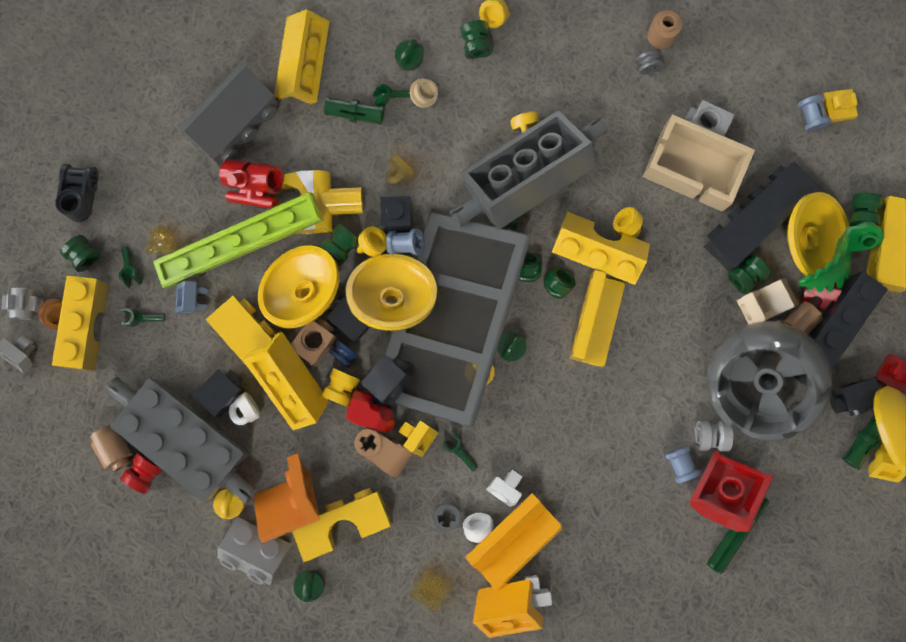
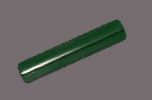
[707,497,769,574]

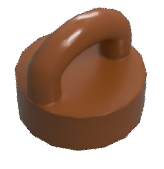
[38,298,62,329]

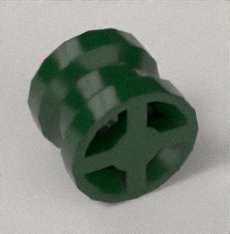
[60,235,100,272]

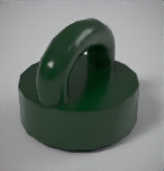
[395,39,423,71]
[518,252,542,282]
[543,266,576,299]
[497,332,526,361]
[293,570,325,602]

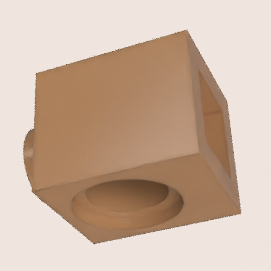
[291,319,338,367]

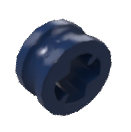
[328,340,358,368]

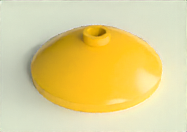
[787,192,850,276]
[258,245,340,328]
[346,254,437,331]
[874,386,906,475]

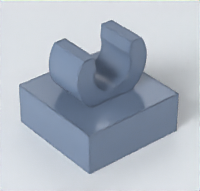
[175,281,208,314]

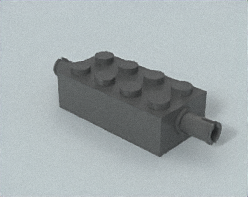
[450,110,608,230]
[104,376,258,504]

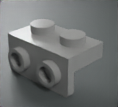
[217,517,291,585]

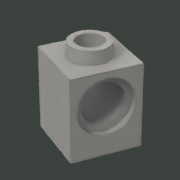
[684,100,734,136]

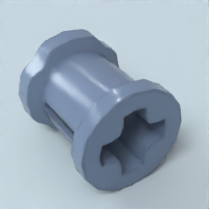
[798,94,832,132]
[386,229,424,255]
[664,445,702,483]

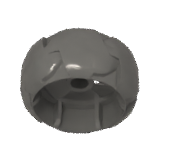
[706,321,832,441]

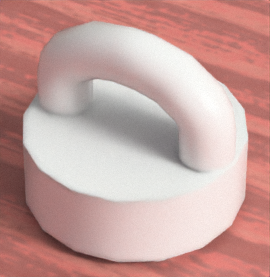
[229,392,261,425]
[463,513,494,543]

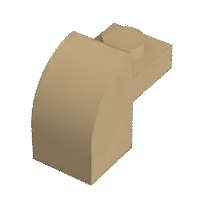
[737,278,799,324]

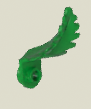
[798,222,884,293]

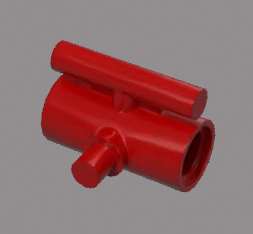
[219,159,284,209]

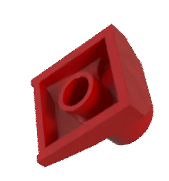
[690,451,773,532]

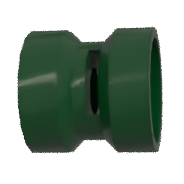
[460,20,493,59]
[849,192,884,227]
[320,224,359,265]
[727,254,771,295]

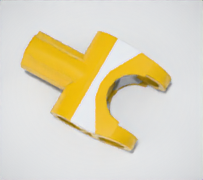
[282,170,364,234]

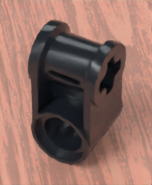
[55,164,99,222]

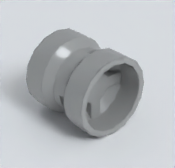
[695,420,733,451]

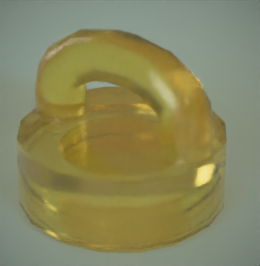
[386,154,415,184]
[146,225,177,255]

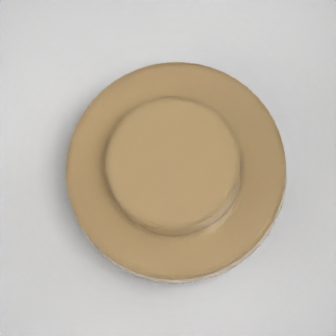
[410,78,438,108]

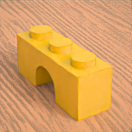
[552,212,650,285]
[52,276,109,371]
[292,488,392,562]

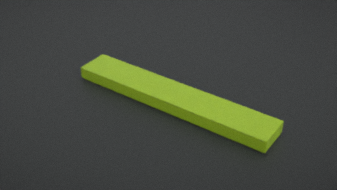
[153,192,324,289]

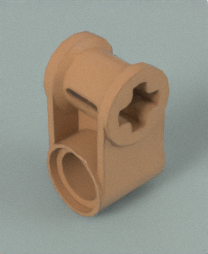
[354,428,413,478]

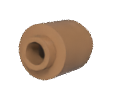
[647,10,682,49]
[90,425,133,472]

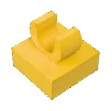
[822,89,858,122]
[399,421,438,457]
[868,444,906,483]

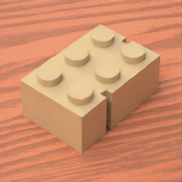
[642,114,755,211]

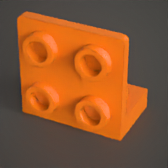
[254,453,320,543]

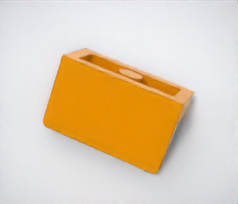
[473,579,544,638]

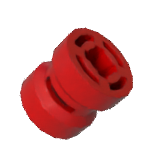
[120,452,163,494]

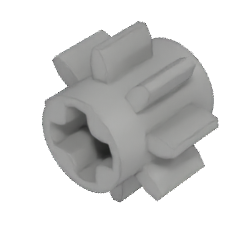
[1,288,43,320]

